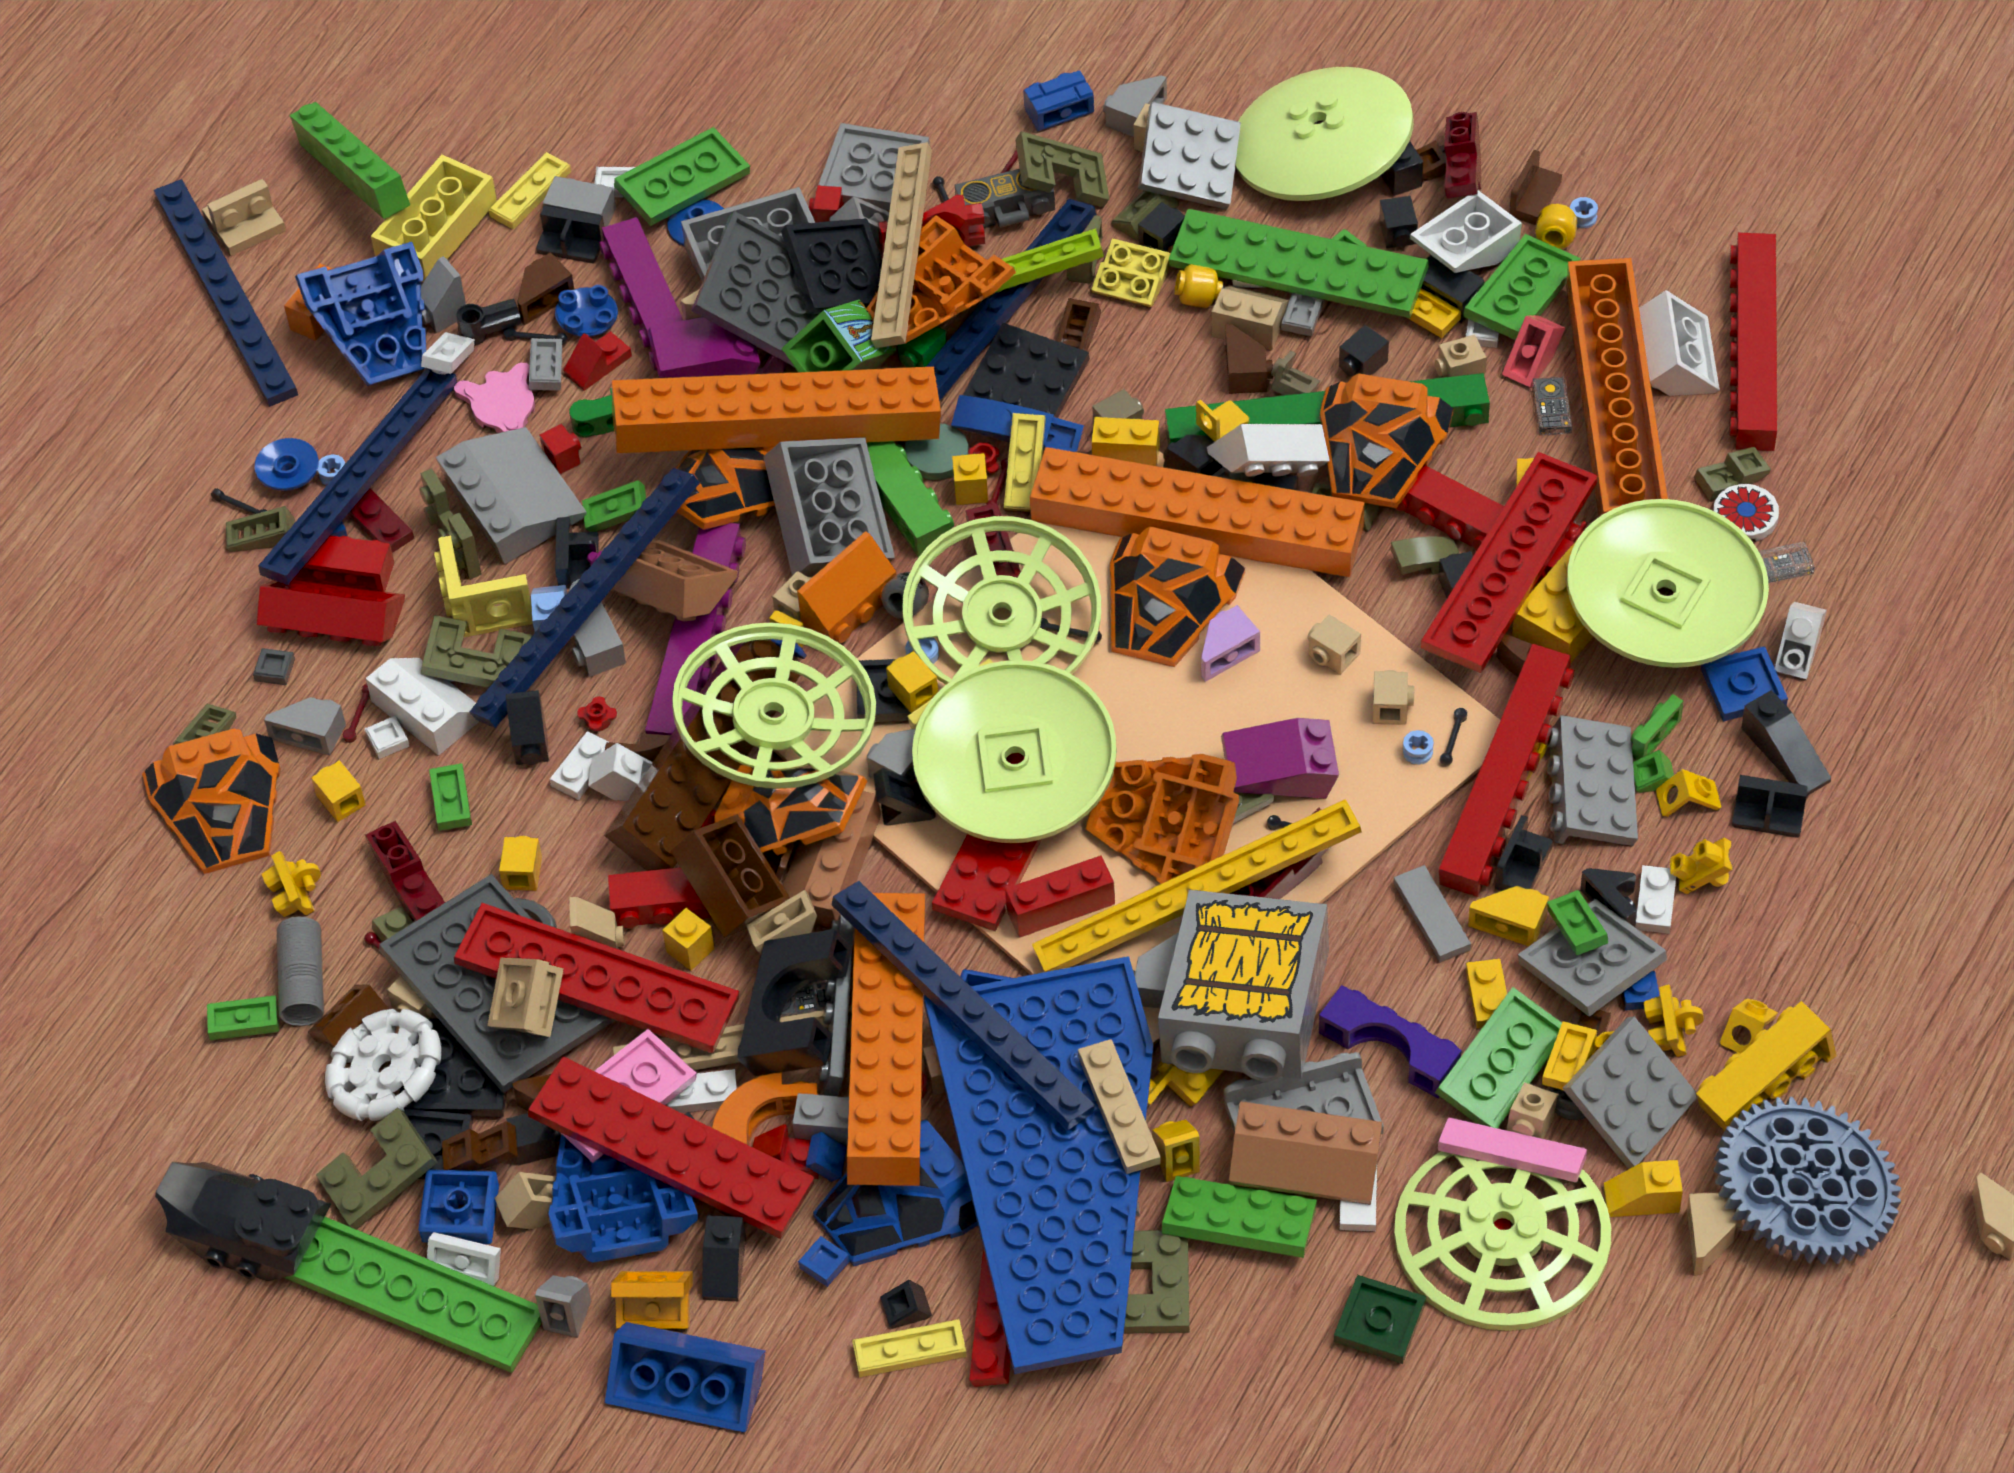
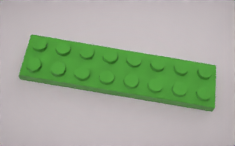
[1169,209,1429,318]
[283,1217,542,1373]

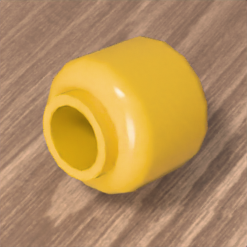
[1535,204,1578,250]
[1174,264,1223,308]

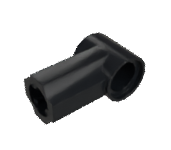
[456,299,521,345]

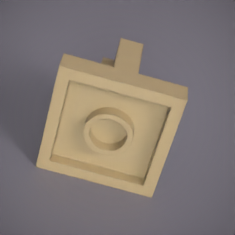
[202,179,286,256]
[487,957,564,1037]

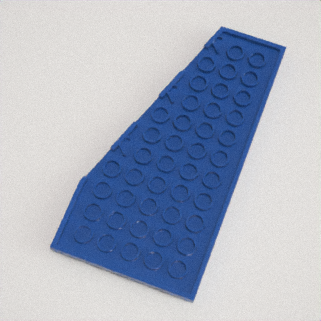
[923,956,1153,1374]

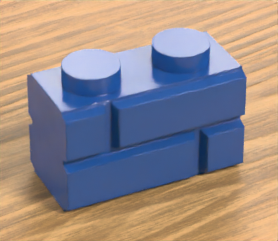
[1023,70,1094,131]

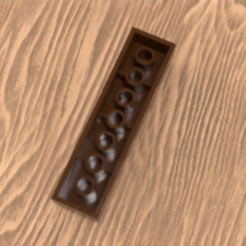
[604,639,800,871]

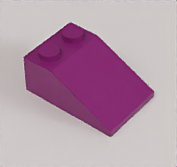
[648,317,760,378]
[1221,718,1339,799]

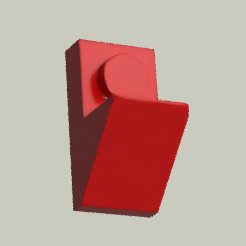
[563,331,632,391]
[753,1124,819,1179]

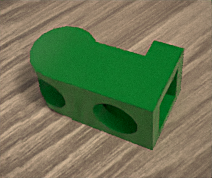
[569,388,614,437]

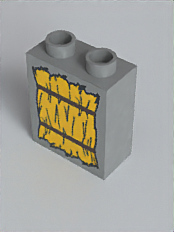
[1158,890,1329,1081]

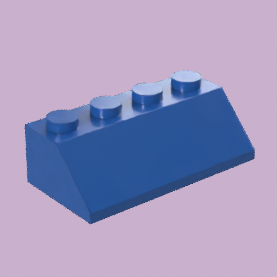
[605,1322,766,1432]

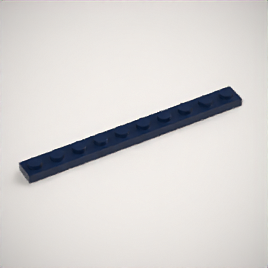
[154,179,298,407]
[926,199,1097,401]
[258,368,457,585]
[469,468,700,728]
[831,881,1095,1131]

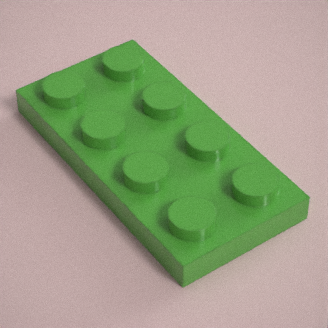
[614,127,750,226]
[1464,234,1581,340]
[1435,987,1562,1128]
[1162,1176,1317,1258]

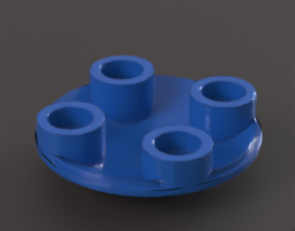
[555,285,618,337]

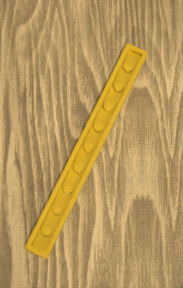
[1032,799,1362,972]

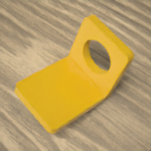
[1196,400,1249,442]
[1656,769,1721,817]
[1720,998,1778,1053]

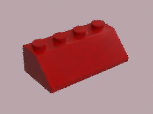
[257,579,405,646]

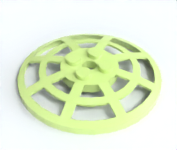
[903,516,1101,685]
[672,623,876,789]
[1394,1151,1611,1331]

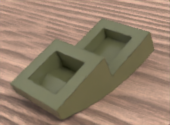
[1694,447,1771,500]
[1391,536,1459,575]

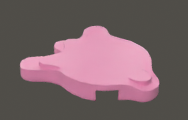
[454,363,535,433]

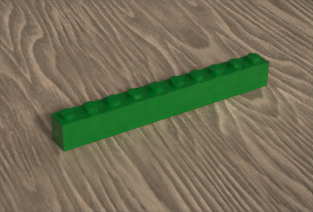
[1165,373,1490,445]

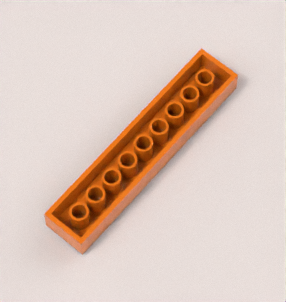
[1566,258,1668,517]
[612,367,941,454]
[1030,447,1365,577]
[847,893,925,1186]

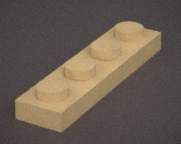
[1078,1039,1161,1174]

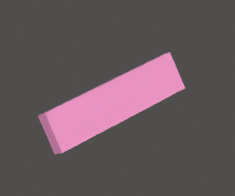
[1438,1117,1587,1182]

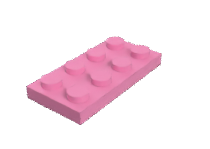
[561,1029,697,1163]

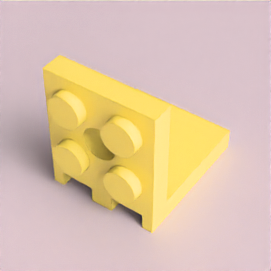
[434,536,533,637]

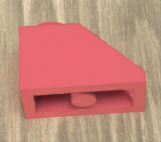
[1502,315,1565,387]

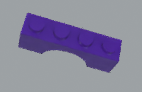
[1319,985,1462,1099]

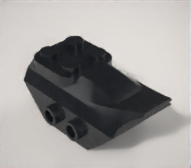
[155,1162,331,1281]

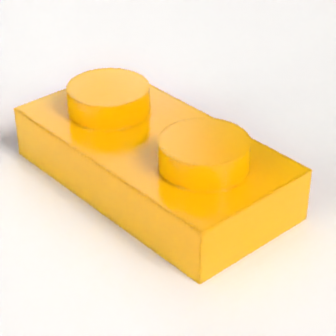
[1408,288,1461,338]
[1465,959,1507,1029]
[1542,1021,1597,1090]

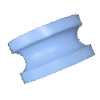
[1570,197,1598,228]
[317,454,345,486]
[1403,730,1434,765]

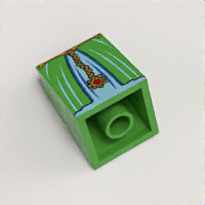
[781,299,896,372]

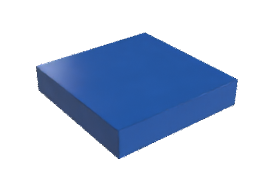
[1701,646,1788,722]

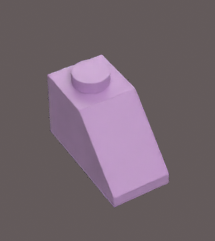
[1201,605,1260,682]

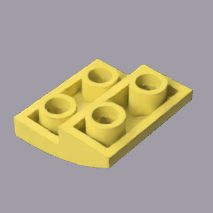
[1091,238,1171,307]

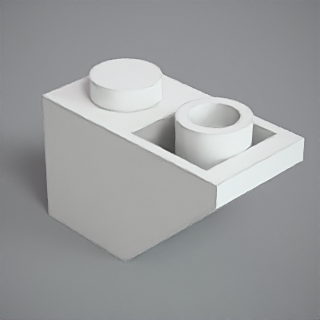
[1775,602,1827,679]
[588,743,653,801]

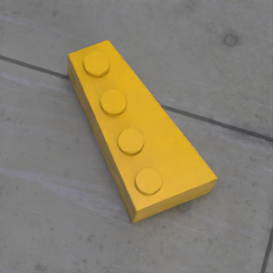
[1696,1001,1837,1131]

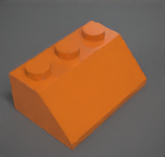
[797,531,897,643]

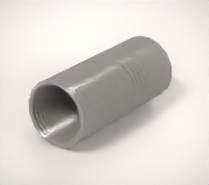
[276,916,324,1026]

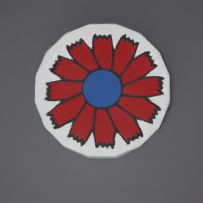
[1713,484,1779,541]

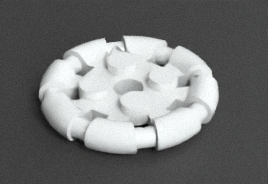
[325,1009,441,1121]

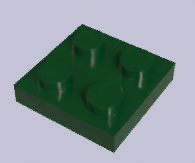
[1333,1274,1427,1364]

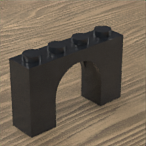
[737,929,852,1077]

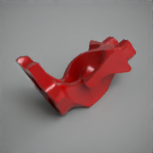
[878,194,985,260]

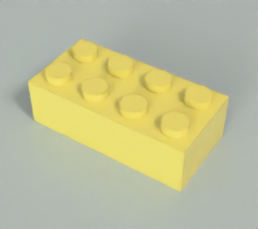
[371,155,497,282]

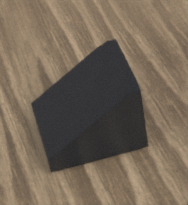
[880,1280,932,1329]

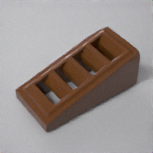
[1056,298,1101,351]

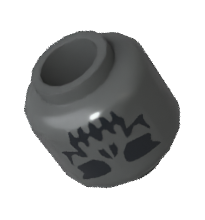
[881,572,929,619]

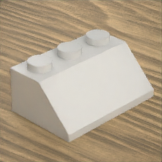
[1639,290,1720,396]
[1207,424,1330,476]
[366,658,479,755]

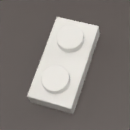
[421,332,475,374]
[550,731,608,800]
[1635,865,1676,934]
[667,1069,737,1113]
[427,1232,501,1286]

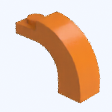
[712,1072,819,1146]

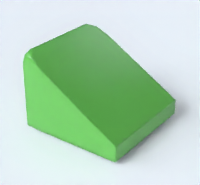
[1633,750,1676,793]

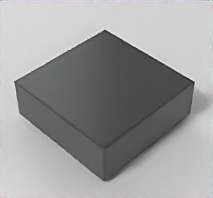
[253,648,295,685]

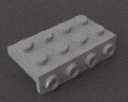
[1547,715,1638,846]
[1224,1052,1384,1134]

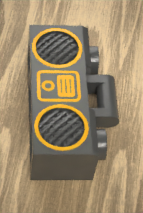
[954,169,1055,228]

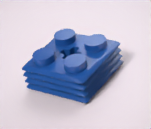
[418,1170,499,1244]

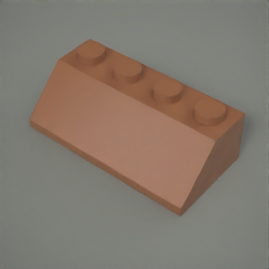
[612,540,737,621]
[783,791,881,928]
[1229,1101,1382,1205]

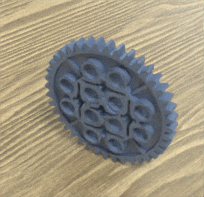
[1713,1097,1901,1264]

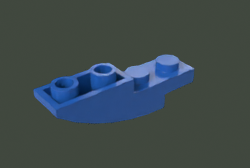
[951,395,1084,452]

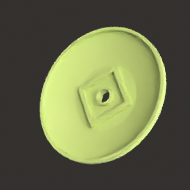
[1235,67,1414,201]
[1567,499,1769,668]
[912,660,1117,843]

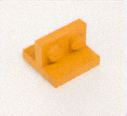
[611,1271,693,1329]

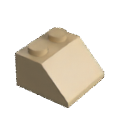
[1212,286,1289,350]

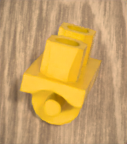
[1670,838,1732,894]
[261,851,321,917]
[1644,984,1704,1057]

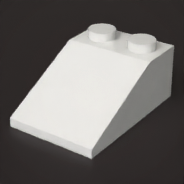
[1410,190,1522,273]

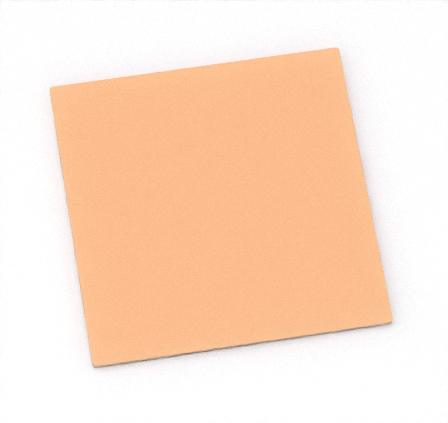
[773,451,1500,1046]

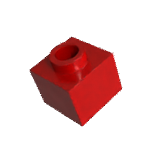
[809,185,844,222]
[539,423,582,474]

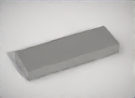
[1394,865,1471,962]

